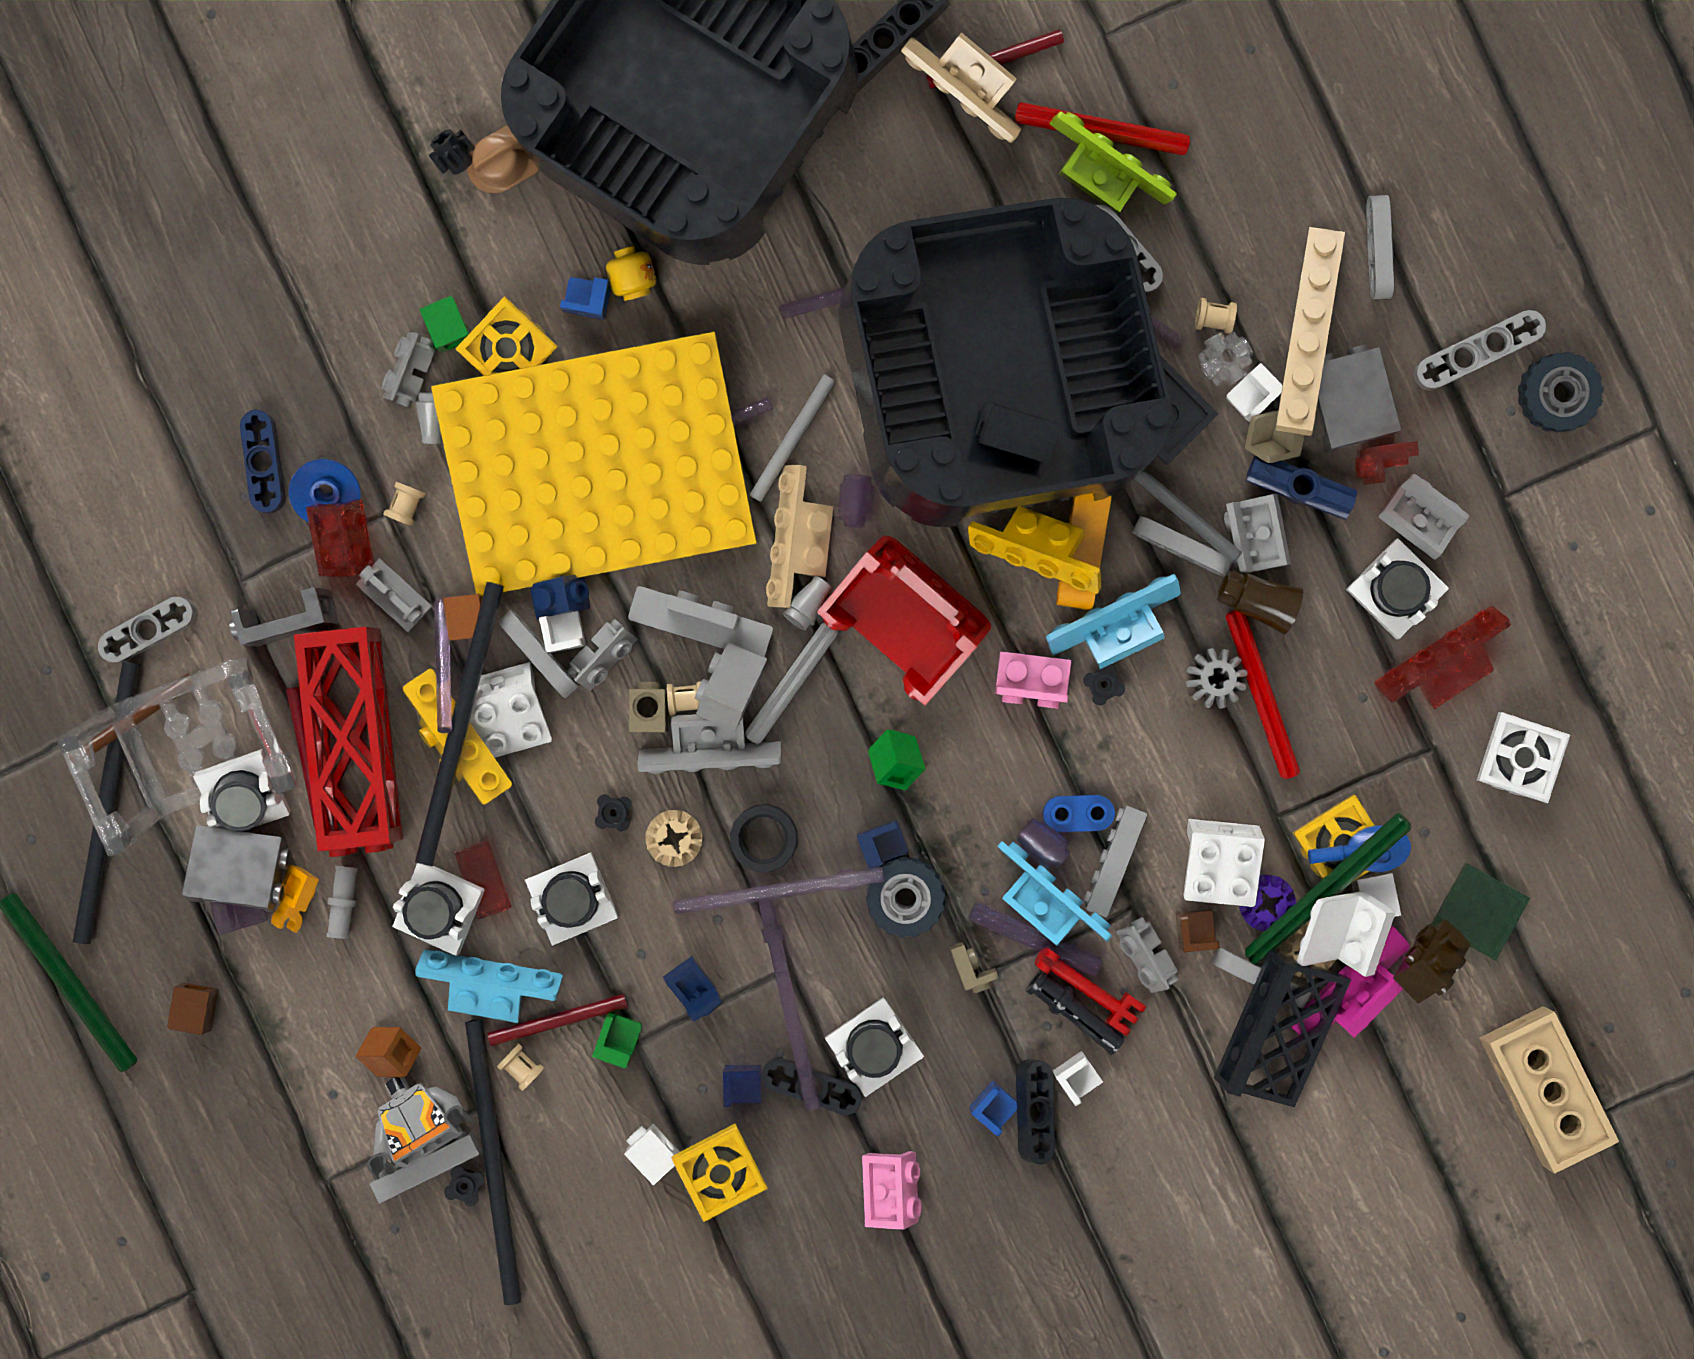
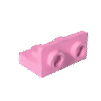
[995,651,1071,709]
[862,1151,922,1230]

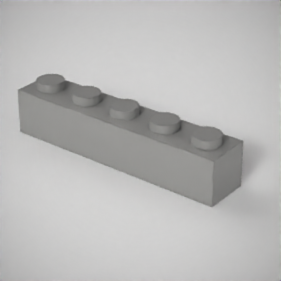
[1083,805,1147,918]
[370,1130,483,1204]

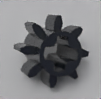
[429,129,475,174]

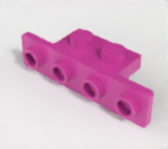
[1291,925,1410,1041]

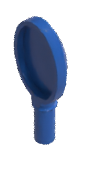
[1308,825,1411,872]

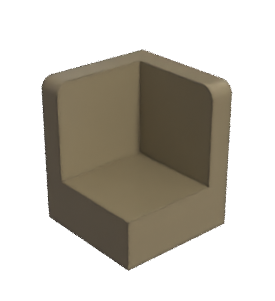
[1244,410,1305,463]

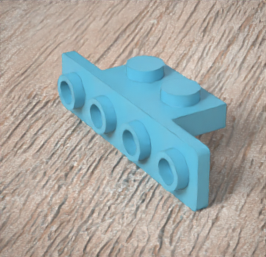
[1046,574,1181,669]
[997,841,1112,946]
[415,950,563,1023]

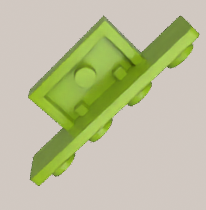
[1049,112,1177,214]

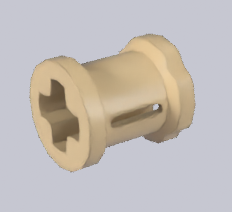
[1195,297,1237,334]
[383,482,426,526]
[667,681,701,716]
[497,1043,544,1091]

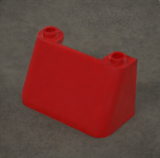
[817,535,991,706]

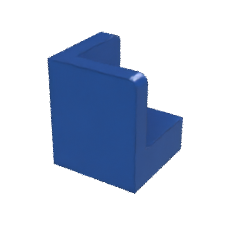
[560,277,611,320]
[969,1080,1017,1137]

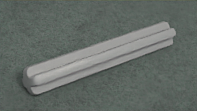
[744,622,838,744]

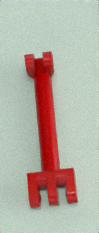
[1035,947,1147,1036]

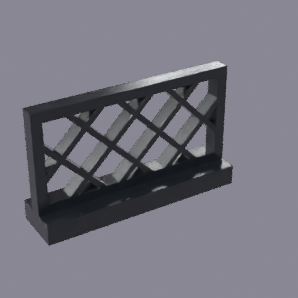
[1214,950,1351,1108]

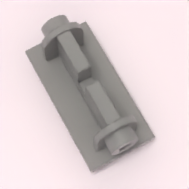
[382,332,436,408]
[356,558,432,632]
[567,619,638,691]
[1115,917,1179,993]

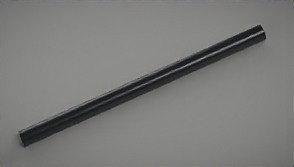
[415,582,504,867]
[72,662,140,944]
[465,1019,522,1305]

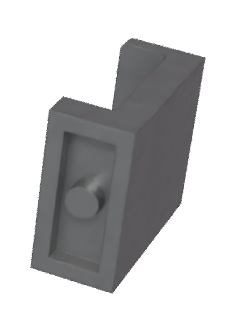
[1317,344,1401,452]
[229,587,339,647]
[182,825,291,913]

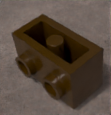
[1393,919,1471,1004]

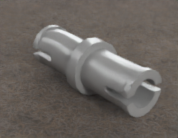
[326,865,358,939]

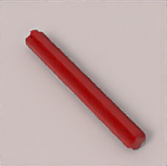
[1015,102,1190,155]
[1225,611,1300,779]

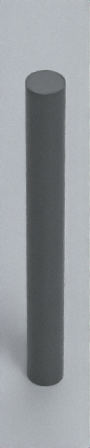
[1134,469,1242,563]

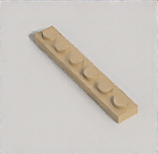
[1275,227,1345,436]

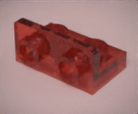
[1355,441,1419,485]
[306,499,374,577]

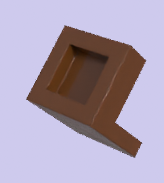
[1175,909,1220,953]
[167,983,219,1035]

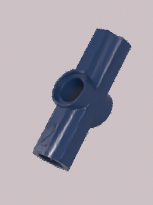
[1245,455,1358,520]

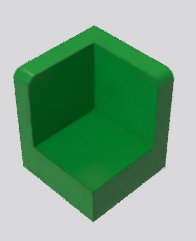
[419,296,471,353]
[868,729,926,790]
[592,1012,642,1069]

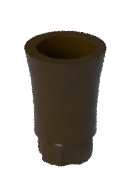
[1217,570,1303,635]

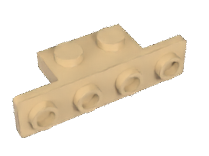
[901,32,1021,143]
[766,465,834,608]

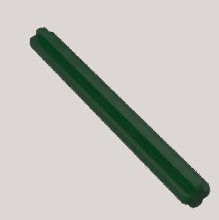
[1245,813,1412,965]
[0,893,137,1072]

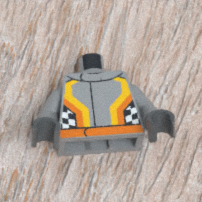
[367,1077,473,1180]

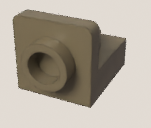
[949,942,999,993]

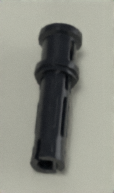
[1025,970,1125,1055]

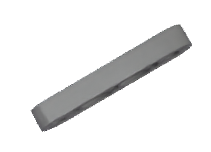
[1413,310,1546,391]

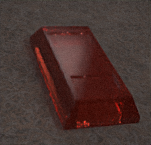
[454,841,512,920]

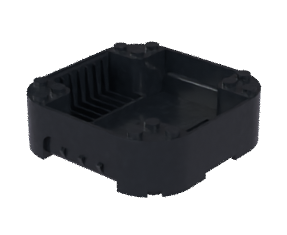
[501,0,859,265]
[839,198,1172,527]

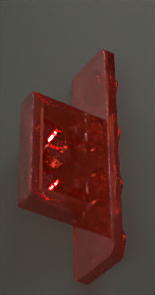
[1374,606,1511,709]

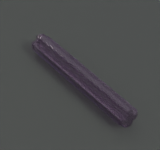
[969,903,1103,976]

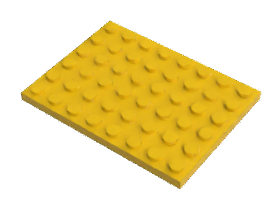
[431,331,756,596]

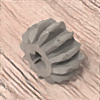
[1186,648,1247,709]

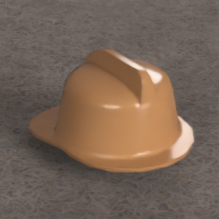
[467,125,539,194]

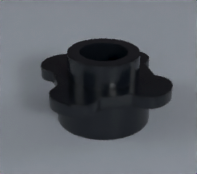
[1083,664,1125,706]
[595,794,632,832]
[444,1165,485,1206]

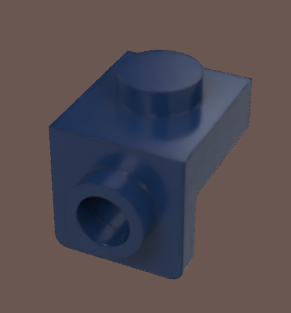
[530,575,590,620]
[663,956,722,1022]

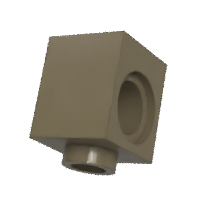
[629,682,668,732]

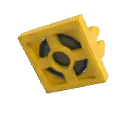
[456,296,558,376]
[1292,794,1375,881]
[671,1124,768,1222]

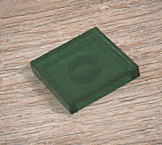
[1431,863,1531,961]

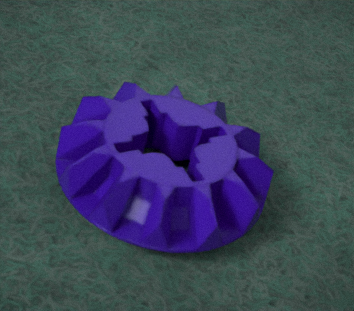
[1239,875,1297,931]

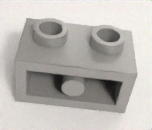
[695,642,767,732]

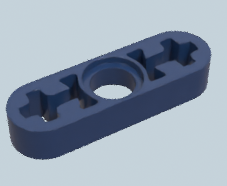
[240,410,285,514]

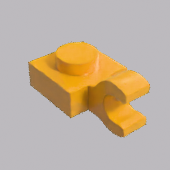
[271,864,319,933]

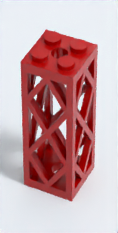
[294,627,403,857]

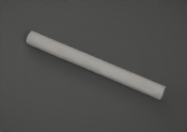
[749,374,836,502]

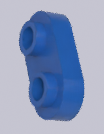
[1042,795,1115,832]

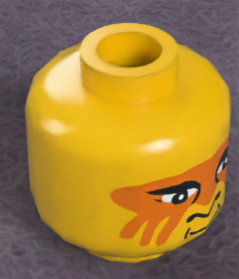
[605,246,657,301]

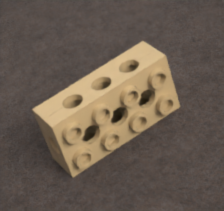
[1479,1006,1619,1174]

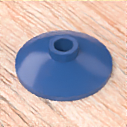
[288,459,361,527]

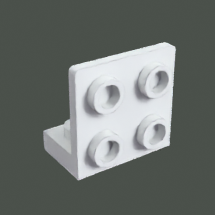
[470,662,552,758]
[1183,819,1265,907]
[1297,891,1396,977]

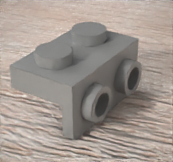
[1378,474,1469,560]
[1224,494,1291,574]

